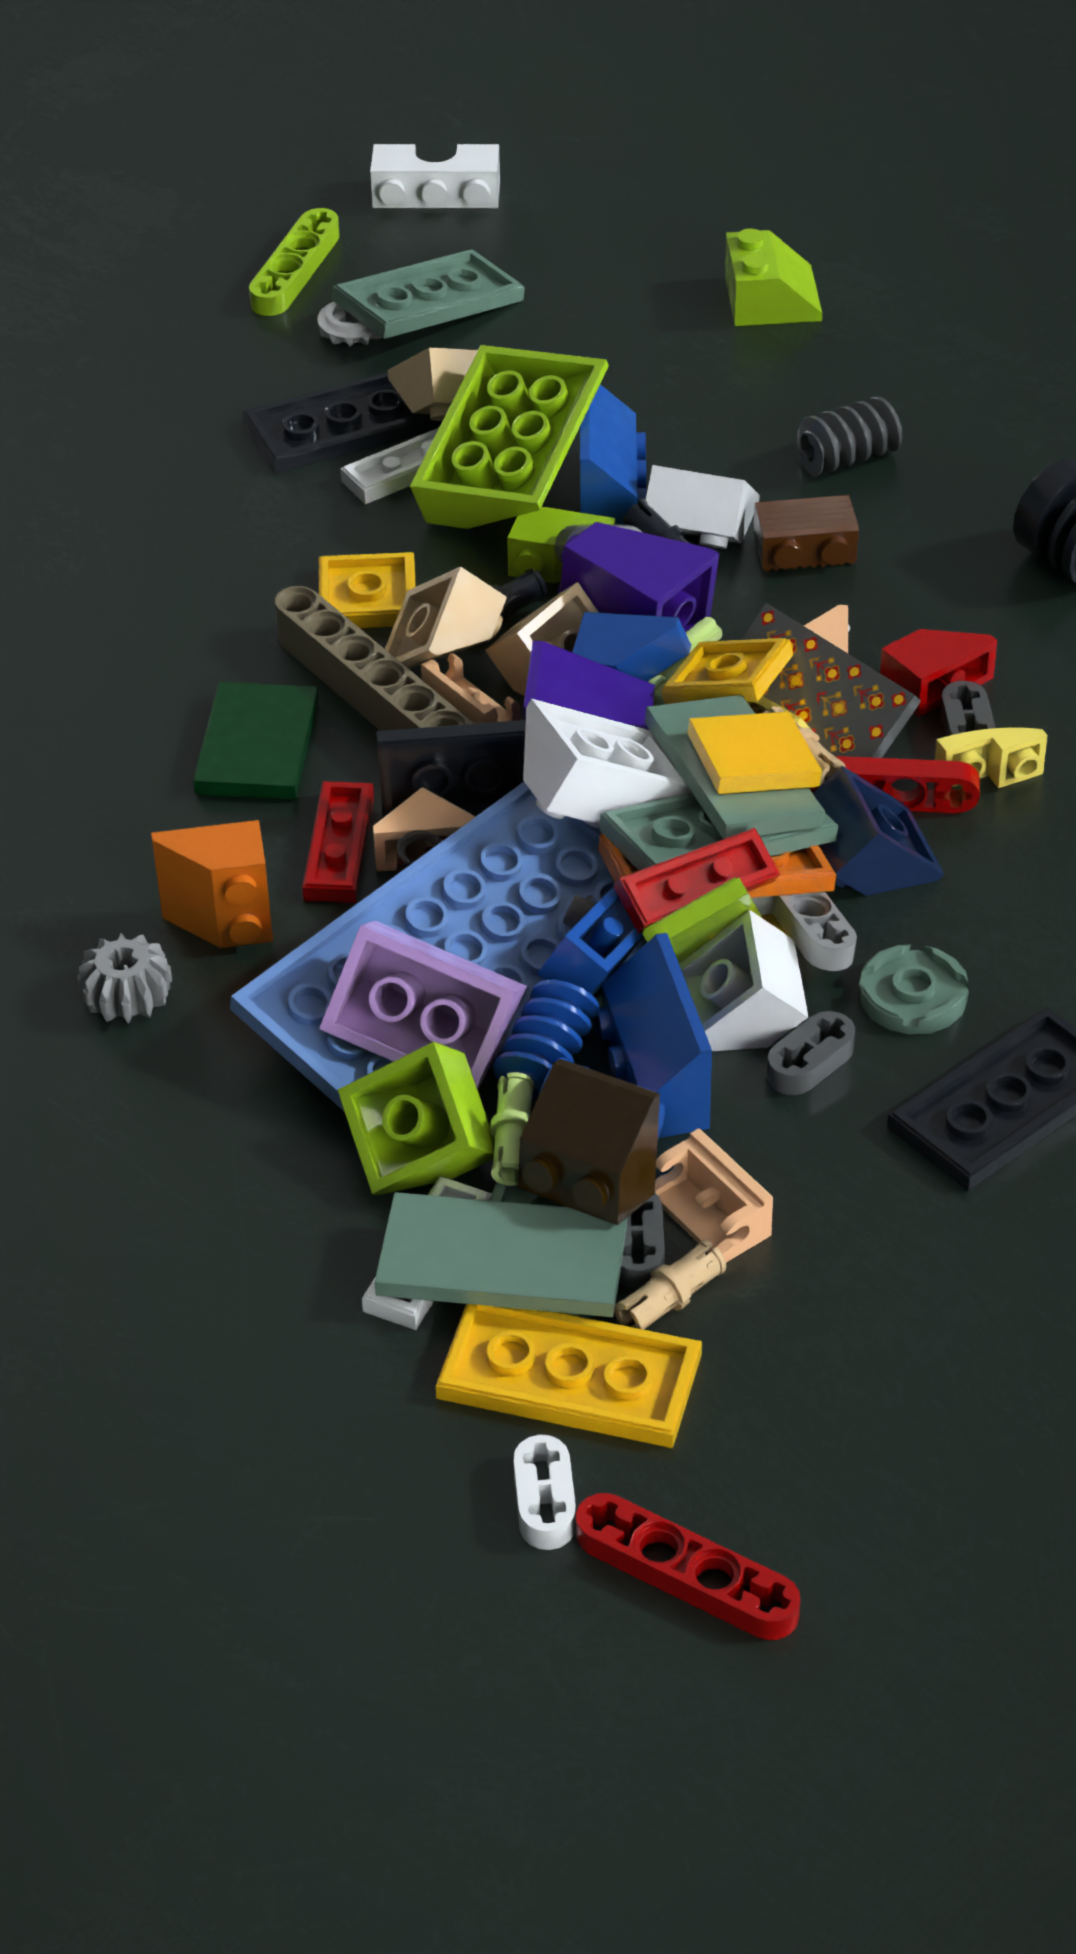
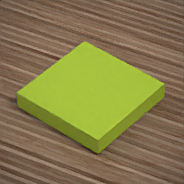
[642,877,762,963]

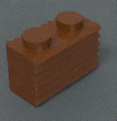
[753,495,859,572]

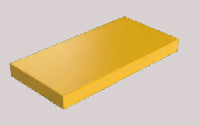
[436,1304,702,1448]

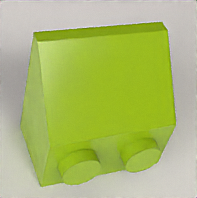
[725,229,822,326]
[338,1041,495,1195]

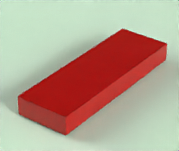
[302,781,374,903]
[613,828,780,934]

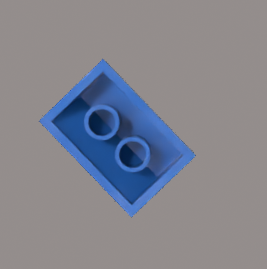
[580,384,647,525]
[594,933,712,1138]

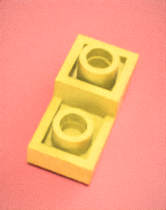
[935,728,1048,788]

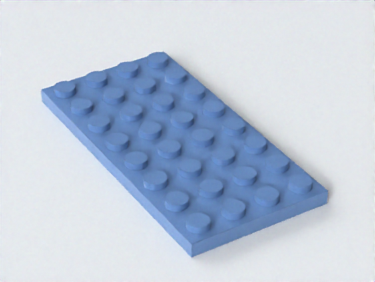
[230,782,647,1112]

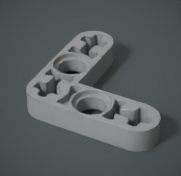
[752,892,857,971]

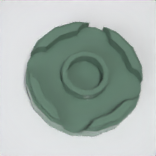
[858,945,969,1035]

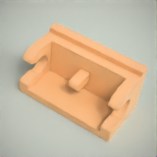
[421,652,521,724]
[655,1128,773,1262]

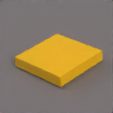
[319,552,416,629]
[661,638,793,704]
[687,712,822,794]

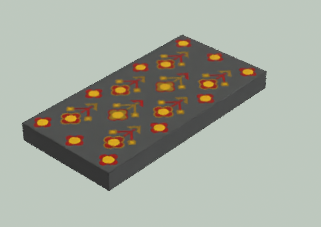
[741,603,921,758]

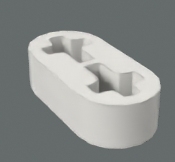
[513,1435,576,1550]

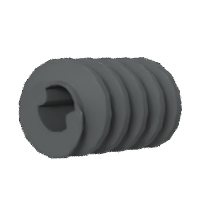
[797,396,902,476]

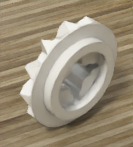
[317,302,382,347]

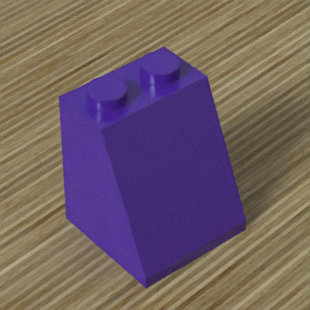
[558,522,719,632]
[523,641,655,730]

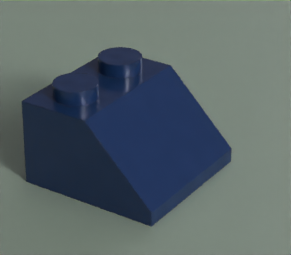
[813,766,944,896]

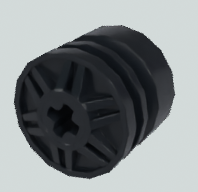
[1013,459,1076,583]

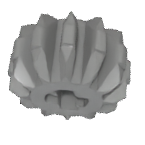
[77,933,172,1024]

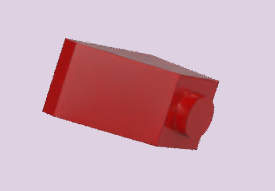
[880,629,997,718]

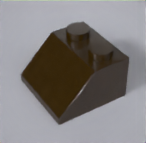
[518,1059,660,1225]

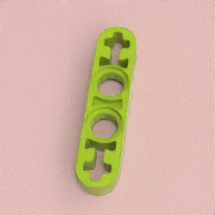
[249,208,340,316]

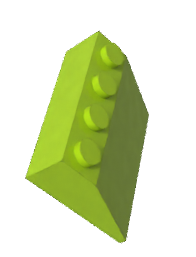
[410,345,609,529]

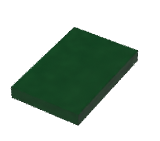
[193,682,319,800]

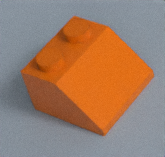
[151,820,273,948]

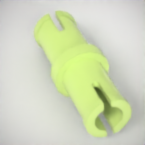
[490,1072,534,1186]

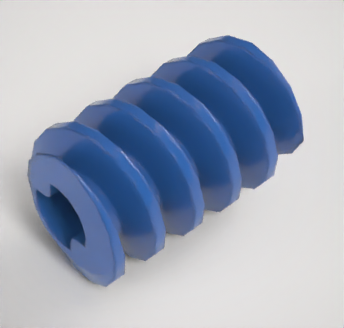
[493,980,600,1106]

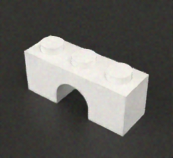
[370,144,500,208]

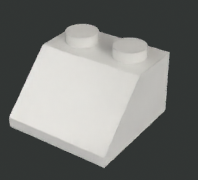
[646,465,760,549]
[679,910,809,1051]

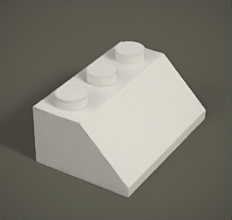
[523,699,692,829]

